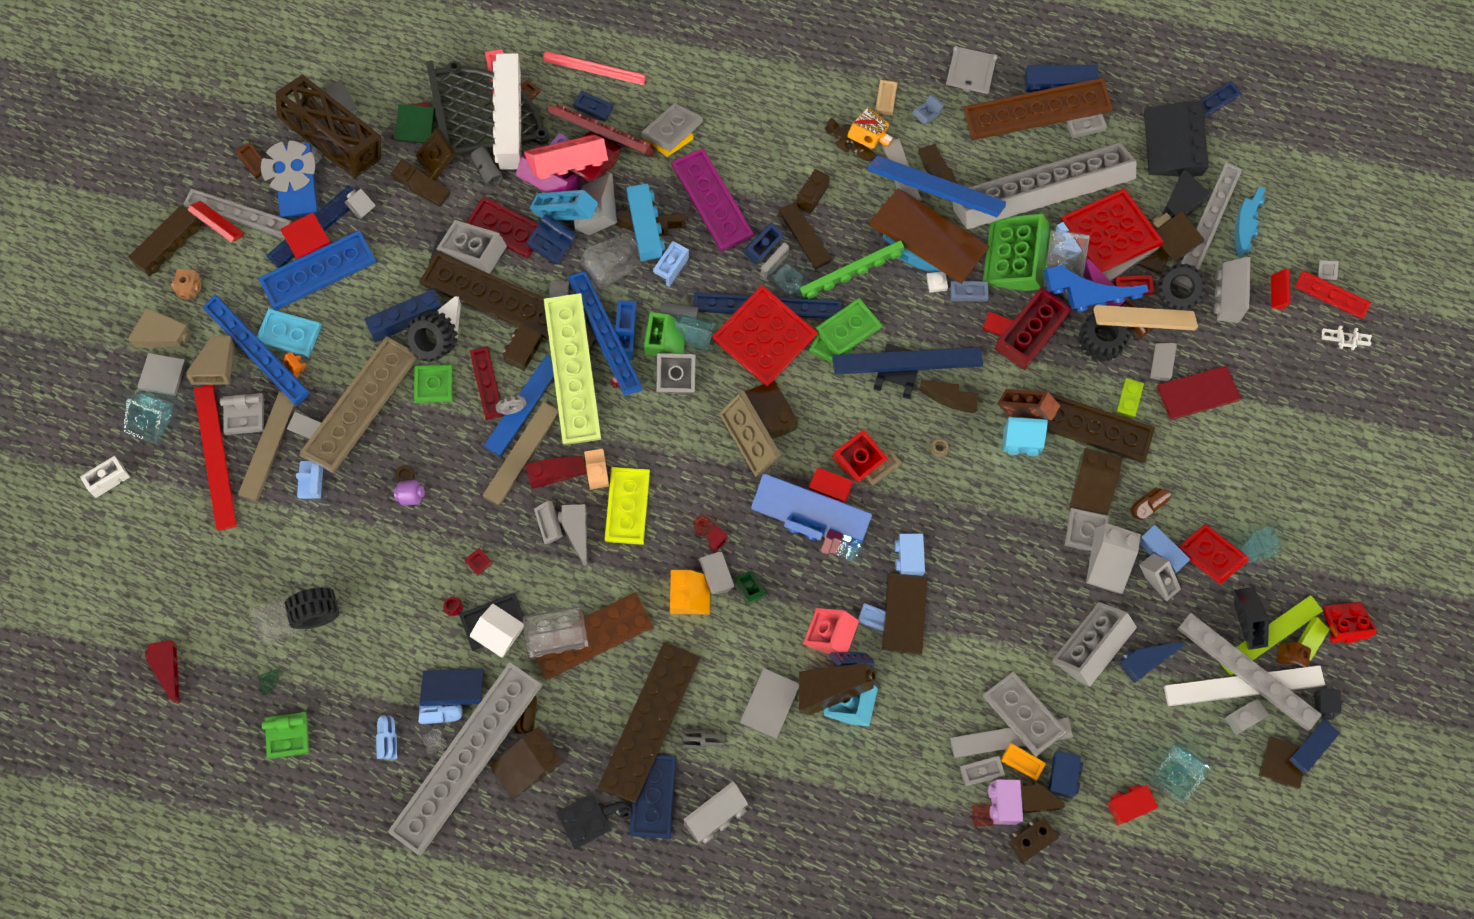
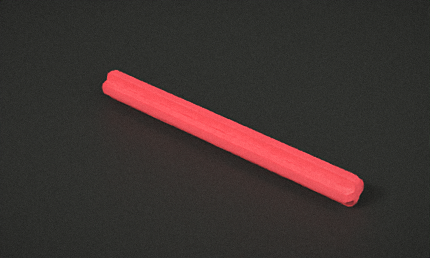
[543,51,646,85]

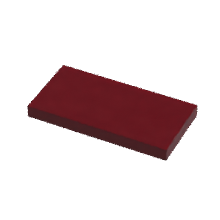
[466,196,539,259]
[1156,365,1241,421]

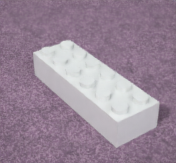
[493,53,521,170]

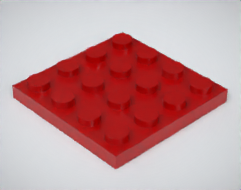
[1061,188,1163,273]
[712,285,818,387]

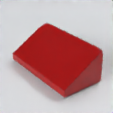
[1271,268,1291,310]

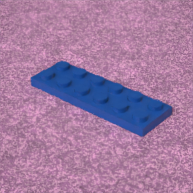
[258,230,377,310]

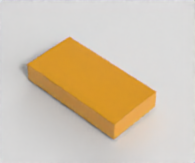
[1000,743,1046,781]

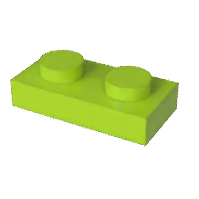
[1116,378,1144,419]

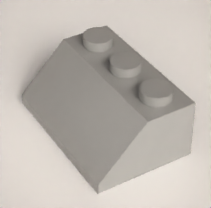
[1214,257,1251,323]
[684,781,748,844]

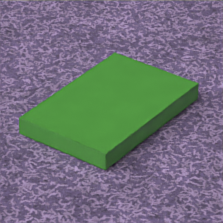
[815,298,882,355]

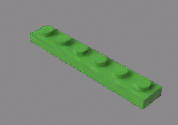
[800,240,904,299]

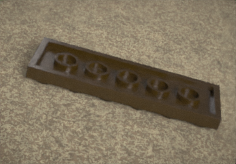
[1045,393,1155,463]

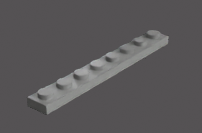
[1172,163,1243,290]
[1178,613,1322,731]

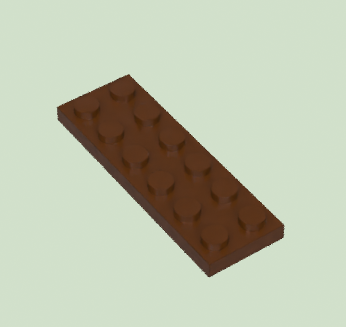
[529,592,653,681]

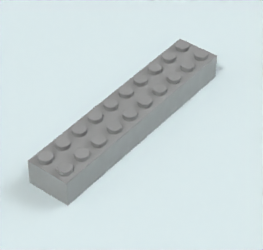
[953,143,1136,229]

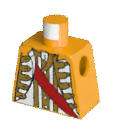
[847,107,893,149]

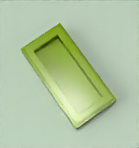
[1298,617,1330,661]

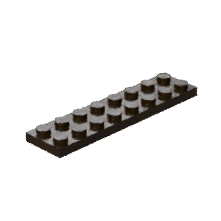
[598,642,700,804]

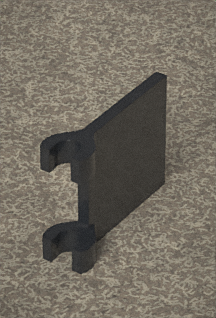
[873,343,918,400]

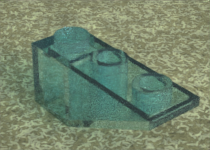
[1238,526,1282,564]

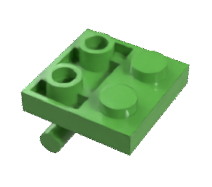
[262,712,310,759]

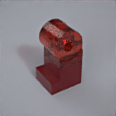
[693,516,728,553]

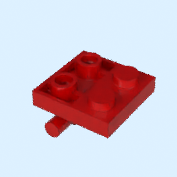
[1322,601,1376,644]

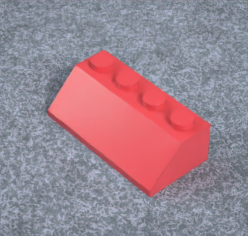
[524,135,608,179]

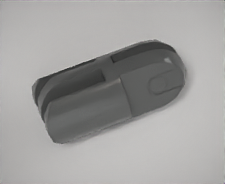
[681,728,726,750]

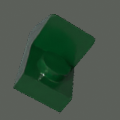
[734,570,766,606]

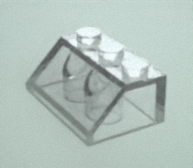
[1043,229,1090,289]
[523,606,589,658]

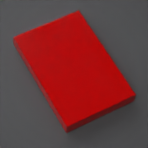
[1178,524,1249,585]

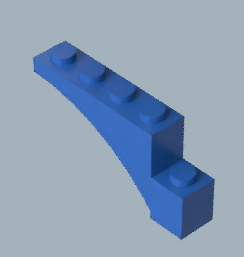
[1043,265,1148,312]

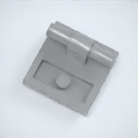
[220,393,264,435]

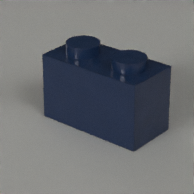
[742,222,784,264]
[1048,751,1083,799]

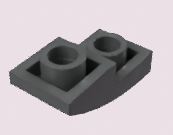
[325,79,357,116]

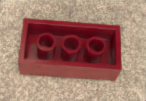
[995,287,1072,371]

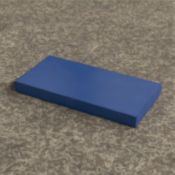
[275,143,318,218]

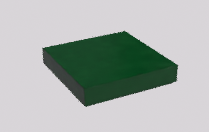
[394,104,435,143]

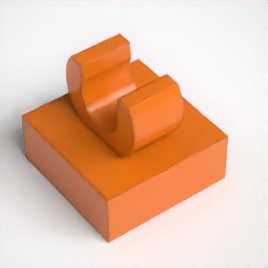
[282,352,307,377]

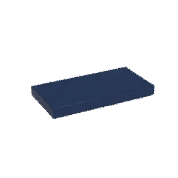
[629,755,677,839]

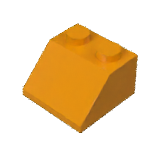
[670,570,710,614]

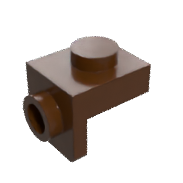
[1276,642,1311,667]

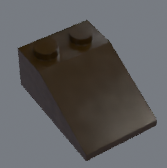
[745,381,797,439]
[1069,448,1123,515]
[490,726,563,799]

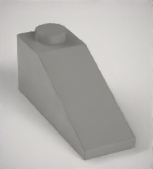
[558,504,587,566]

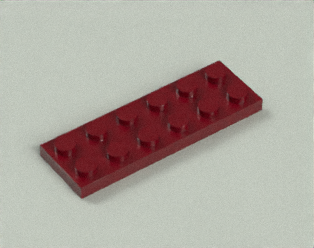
[548,104,655,157]

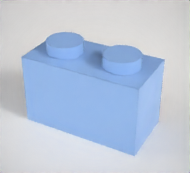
[895,534,925,577]

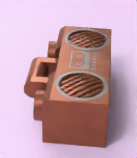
[997,389,1060,420]

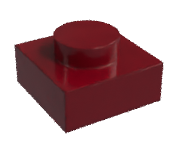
[464,548,493,576]

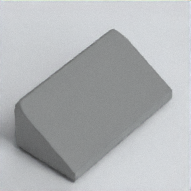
[1150,343,1177,382]
[699,552,734,595]

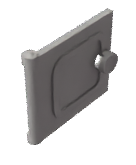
[946,45,998,94]

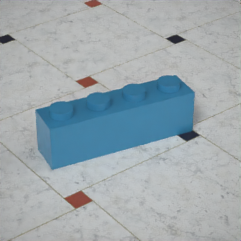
[626,184,665,261]

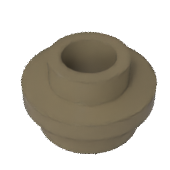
[930,439,949,458]

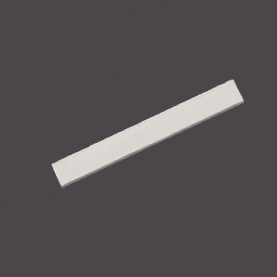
[1164,666,1325,706]

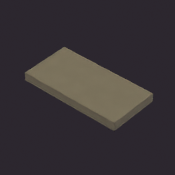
[719,392,781,477]

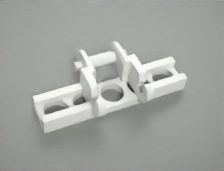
[1322,326,1372,350]

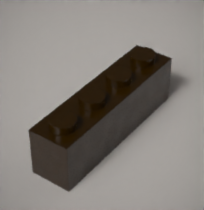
[128,205,201,277]

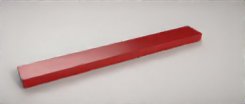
[194,385,237,531]

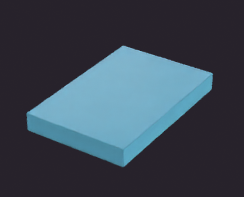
[257,308,322,358]

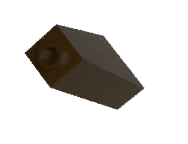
[799,663,876,716]

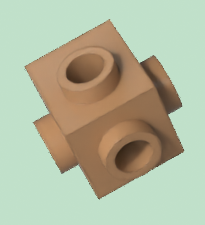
[171,269,201,300]

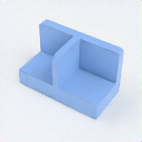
[653,241,689,287]
[296,461,323,499]

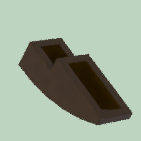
[919,380,978,413]

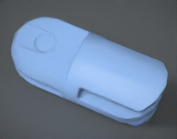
[418,705,463,724]
[376,715,398,759]

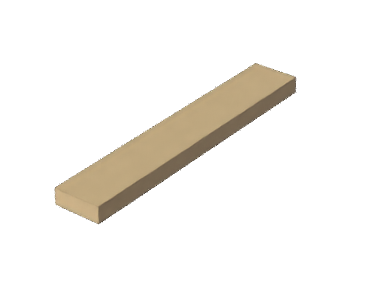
[1093,305,1198,330]

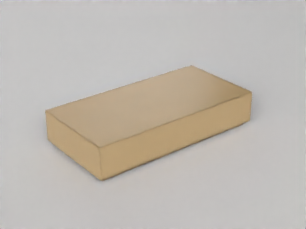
[875,80,898,115]

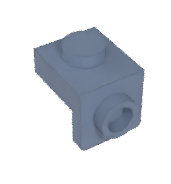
[912,95,944,125]

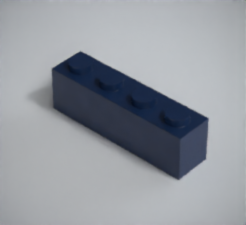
[1024,65,1099,93]
[364,289,442,343]

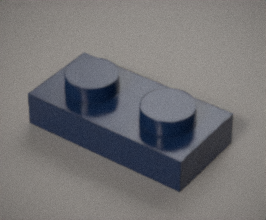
[573,90,613,122]

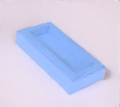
[858,603,885,631]

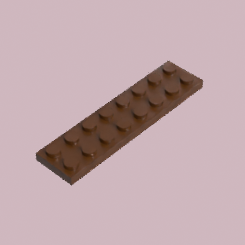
[963,78,1113,141]

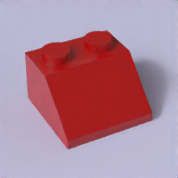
[832,429,888,483]

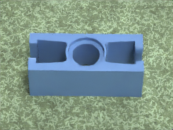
[1139,525,1190,574]

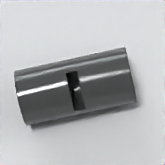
[471,147,503,187]
[660,302,699,325]

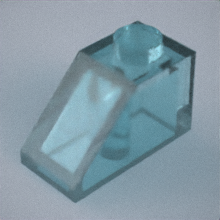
[675,314,716,351]

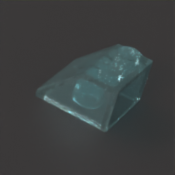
[123,391,174,445]
[1149,742,1210,805]

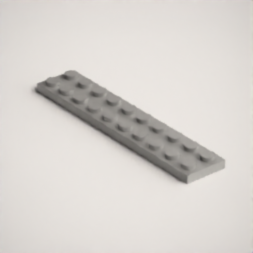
[388,662,542,856]

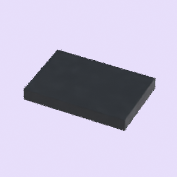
[459,593,529,651]

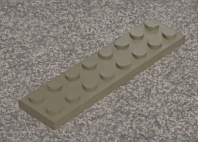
[300,336,418,474]

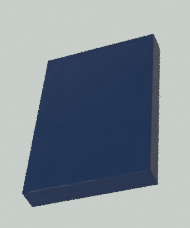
[419,668,484,706]

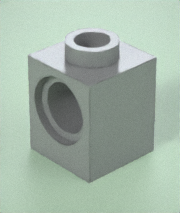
[344,189,376,219]

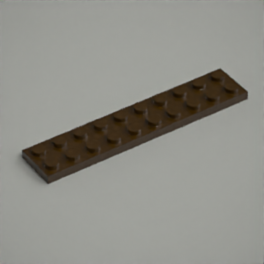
[420,251,597,352]

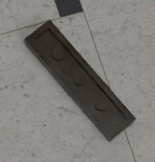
[779,202,831,270]

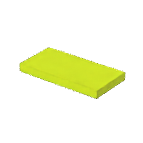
[605,467,650,545]

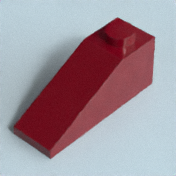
[525,455,587,489]
[145,640,180,703]

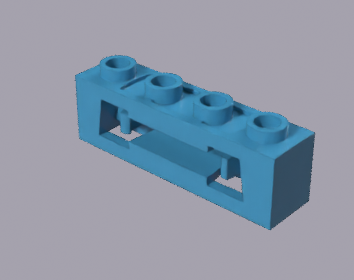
[530,190,598,220]

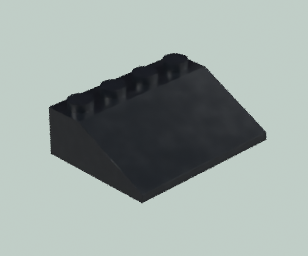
[1144,101,1209,176]

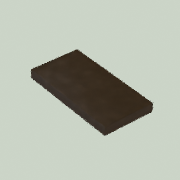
[882,572,927,655]

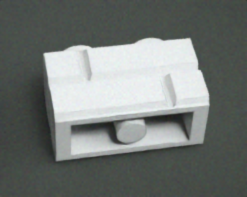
[80,456,130,498]

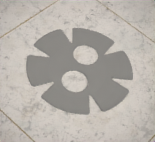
[261,141,315,192]

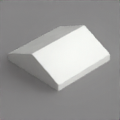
[470,604,525,658]

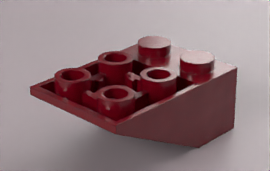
[568,131,622,182]

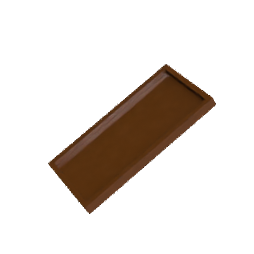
[869,188,990,284]

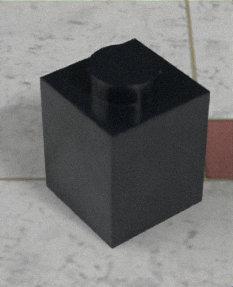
[1314,688,1341,720]

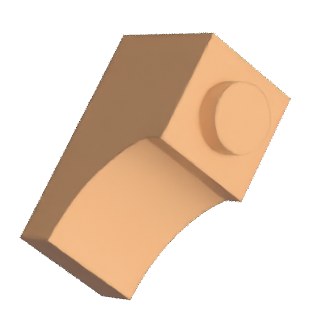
[584,449,609,490]

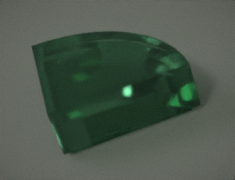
[258,670,279,695]

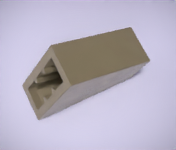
[127,308,191,348]
[187,335,235,385]

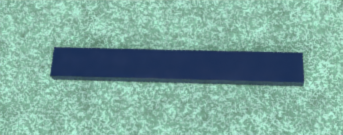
[693,293,842,319]
[832,347,983,375]

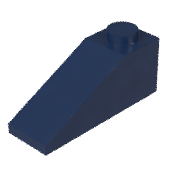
[1119,642,1184,683]

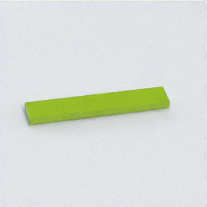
[1220,595,1323,676]

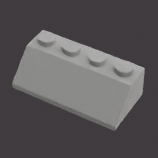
[1052,602,1137,686]

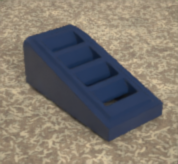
[829,652,875,667]

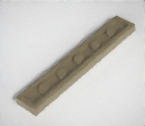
[238,391,296,502]
[482,402,559,507]

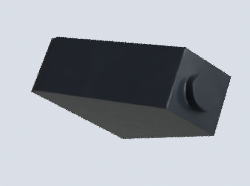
[1162,169,1210,219]
[1234,587,1269,650]

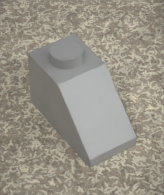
[1140,553,1181,601]
[1225,699,1270,735]

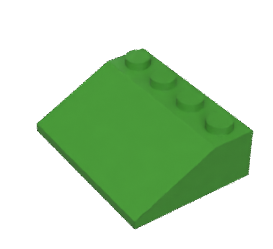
[983,214,1050,291]

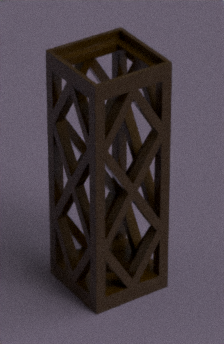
[275,74,381,179]

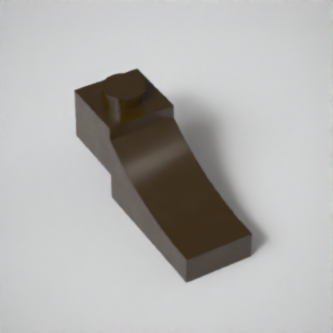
[918,144,958,184]
[391,159,450,207]

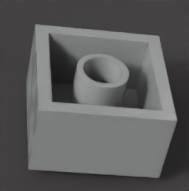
[656,353,695,394]

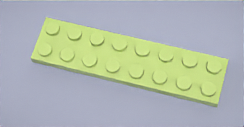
[544,293,602,445]

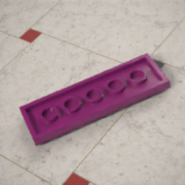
[671,148,754,252]

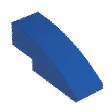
[615,300,637,360]

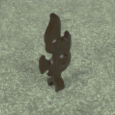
[824,118,877,162]

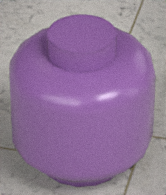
[394,480,425,506]

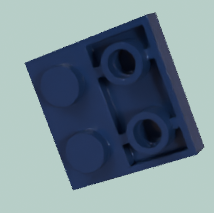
[526,214,577,265]

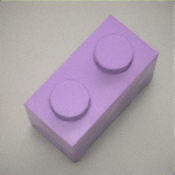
[988,780,1023,825]

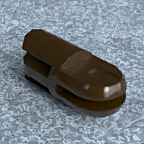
[514,695,537,734]

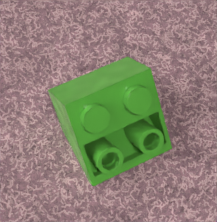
[644,312,687,357]

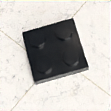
[556,793,611,850]

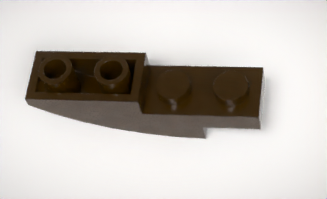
[616,209,686,236]

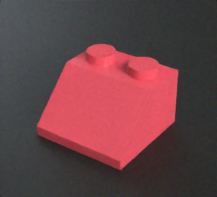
[803,608,859,654]

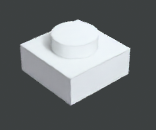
[926,272,948,293]

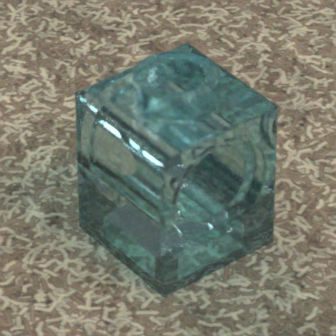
[774,263,803,296]

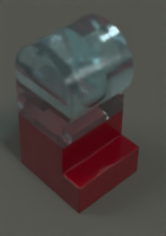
[821,529,861,561]

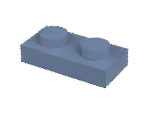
[950,281,989,302]

